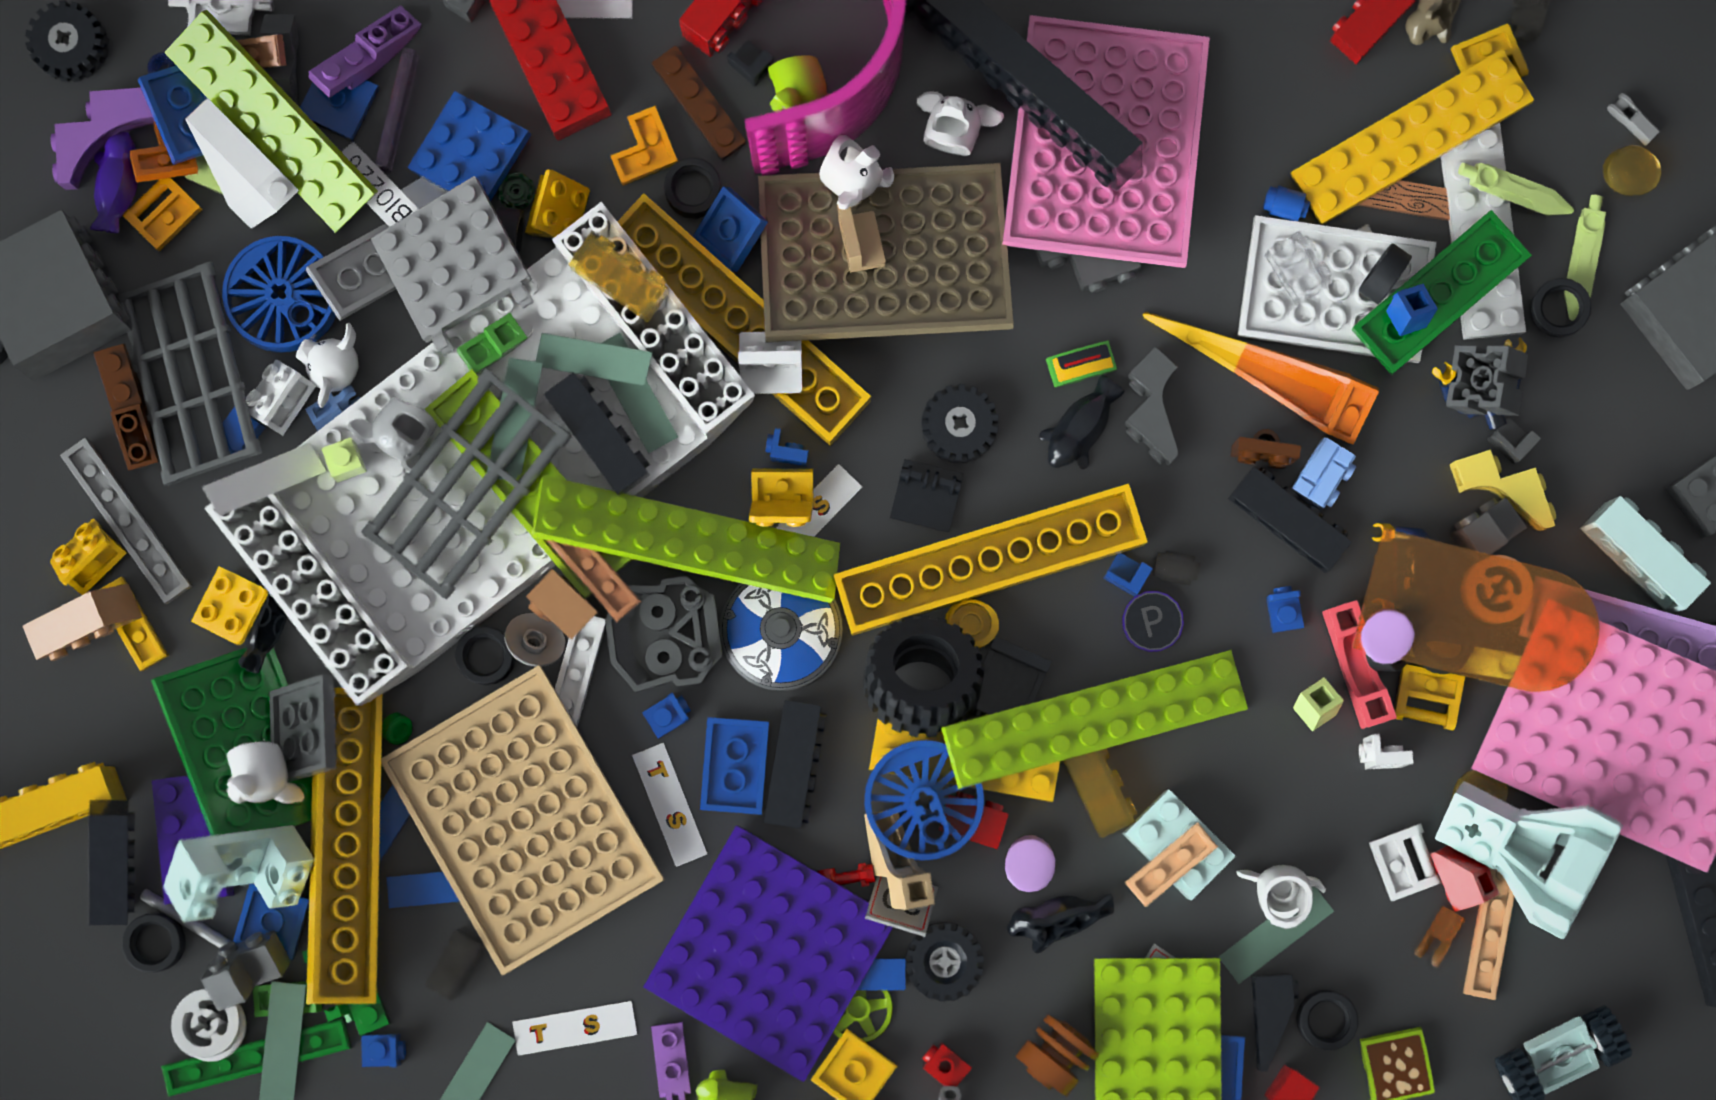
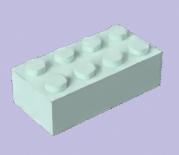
[1580,496,1711,613]

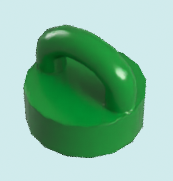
[382,712,413,745]

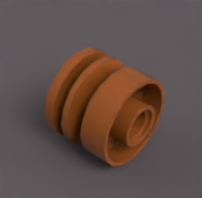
[1015,1014,1099,1097]

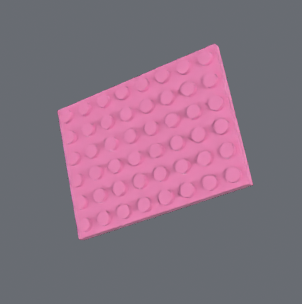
[1002,15,1210,268]
[1471,598,1716,873]

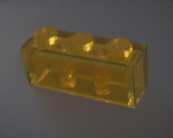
[568,234,669,322]
[1063,748,1137,838]

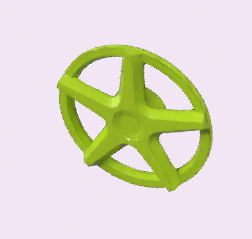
[833,990,893,1043]

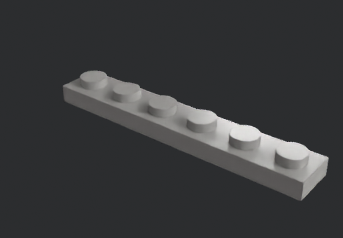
[60,438,192,604]

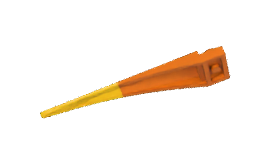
[1142,312,1379,445]

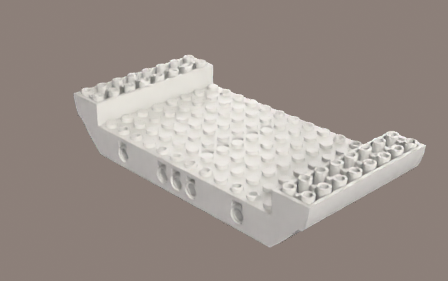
[205,202,755,706]

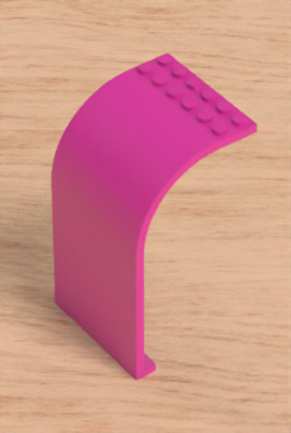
[745,0,905,176]

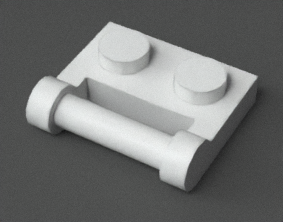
[1369,823,1442,901]

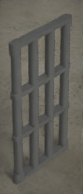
[116,262,262,486]
[361,368,572,600]

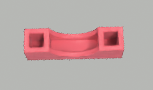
[1322,600,1397,729]

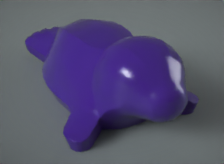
[90,131,138,233]

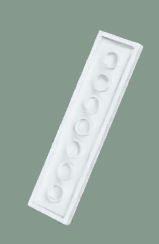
[1441,122,1526,340]

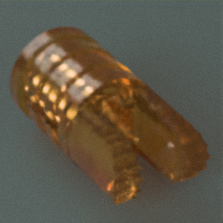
[1414,906,1466,968]

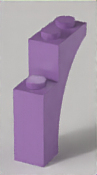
[51,88,155,190]

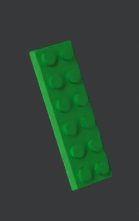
[1351,210,1532,375]

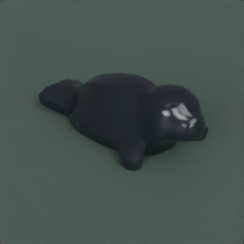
[1039,375,1124,469]
[238,577,288,674]
[1007,894,1114,954]

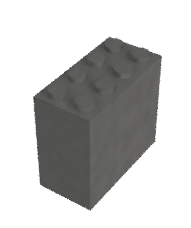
[0,209,132,381]
[1620,225,1716,390]

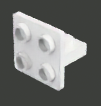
[738,332,802,394]
[246,359,316,436]

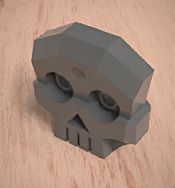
[605,576,723,693]

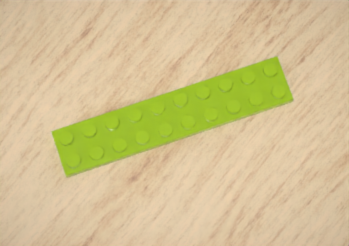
[532,475,840,603]
[942,650,1248,789]

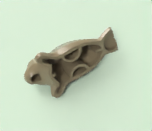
[1405,0,1461,45]

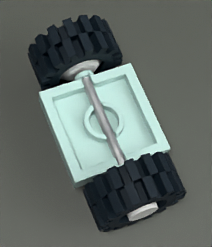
[1495,1005,1632,1100]

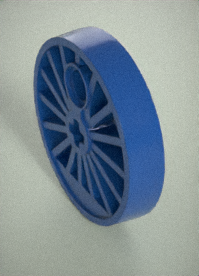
[222,236,336,353]
[865,740,984,860]

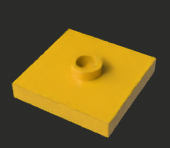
[811,1029,898,1100]

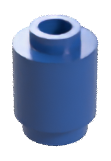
[1263,185,1310,222]

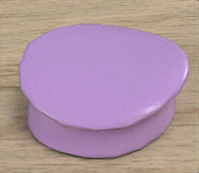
[1361,608,1415,664]
[1005,835,1056,892]

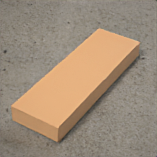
[1125,822,1218,907]

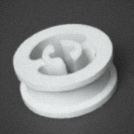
[171,989,247,1062]

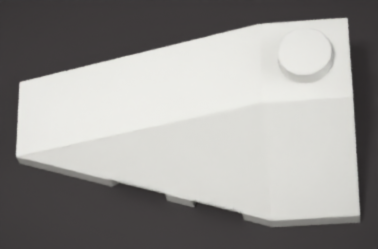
[185,98,299,228]

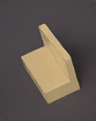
[837,205,886,273]

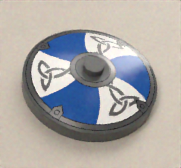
[720,583,843,691]

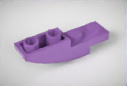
[308,5,421,98]

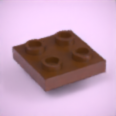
[1230,429,1301,469]

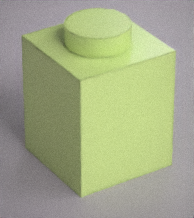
[321,437,367,483]
[1293,678,1344,732]

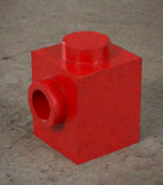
[922,1042,972,1087]

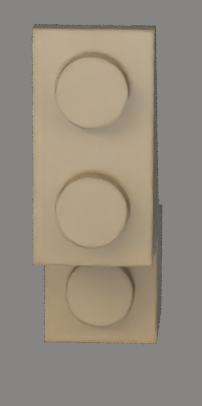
[864,811,935,910]

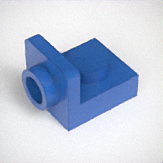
[765,427,809,467]
[1266,586,1304,633]
[642,692,691,739]
[361,1034,406,1067]

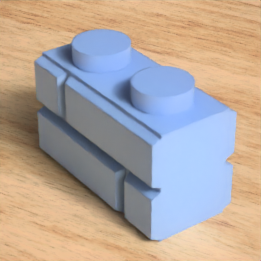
[1291,437,1356,511]

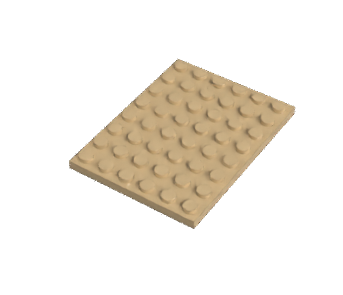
[381,665,665,976]

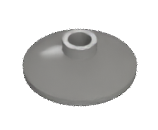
[504,613,566,667]

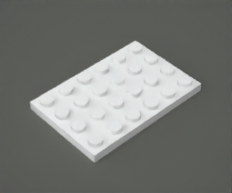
[1237,215,1436,363]

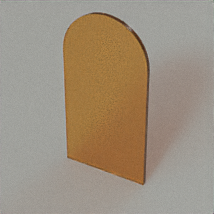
[1352,528,1599,692]

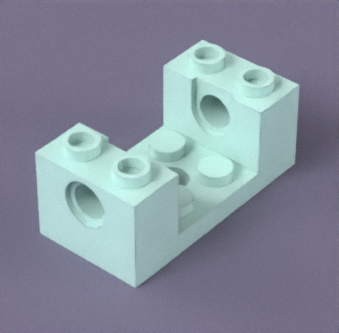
[164,825,314,922]

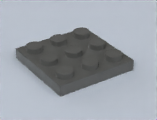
[269,674,337,782]

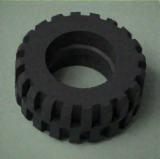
[863,615,985,737]

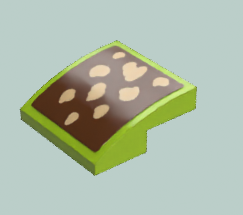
[1360,1027,1435,1100]

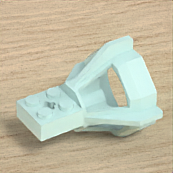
[1435,781,1622,939]

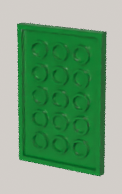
[151,647,312,836]

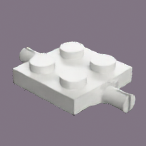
[168,0,273,35]

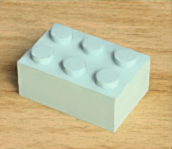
[1122,789,1235,900]

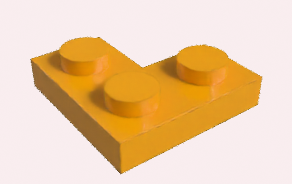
[610,106,678,186]

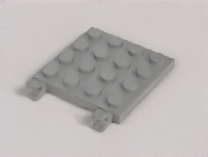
[370,176,534,356]

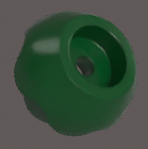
[497,172,535,209]

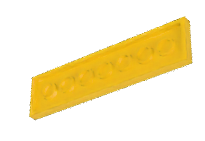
[1290,49,1534,225]

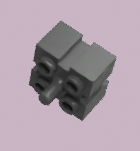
[1446,346,1528,416]

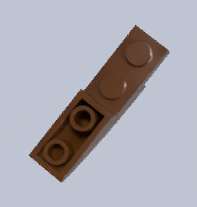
[93,343,159,471]

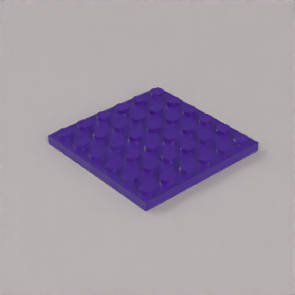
[643,825,893,1082]

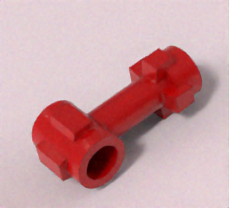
[817,862,875,887]

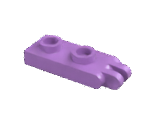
[651,1022,691,1100]

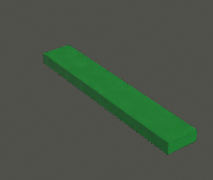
[161,1018,352,1097]

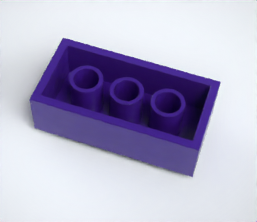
[151,776,235,905]

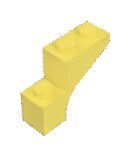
[1449,450,1556,531]

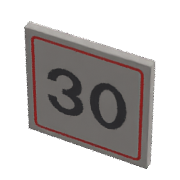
[865,876,938,937]

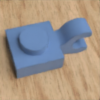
[305,385,360,431]

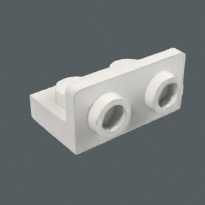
[1359,734,1413,770]

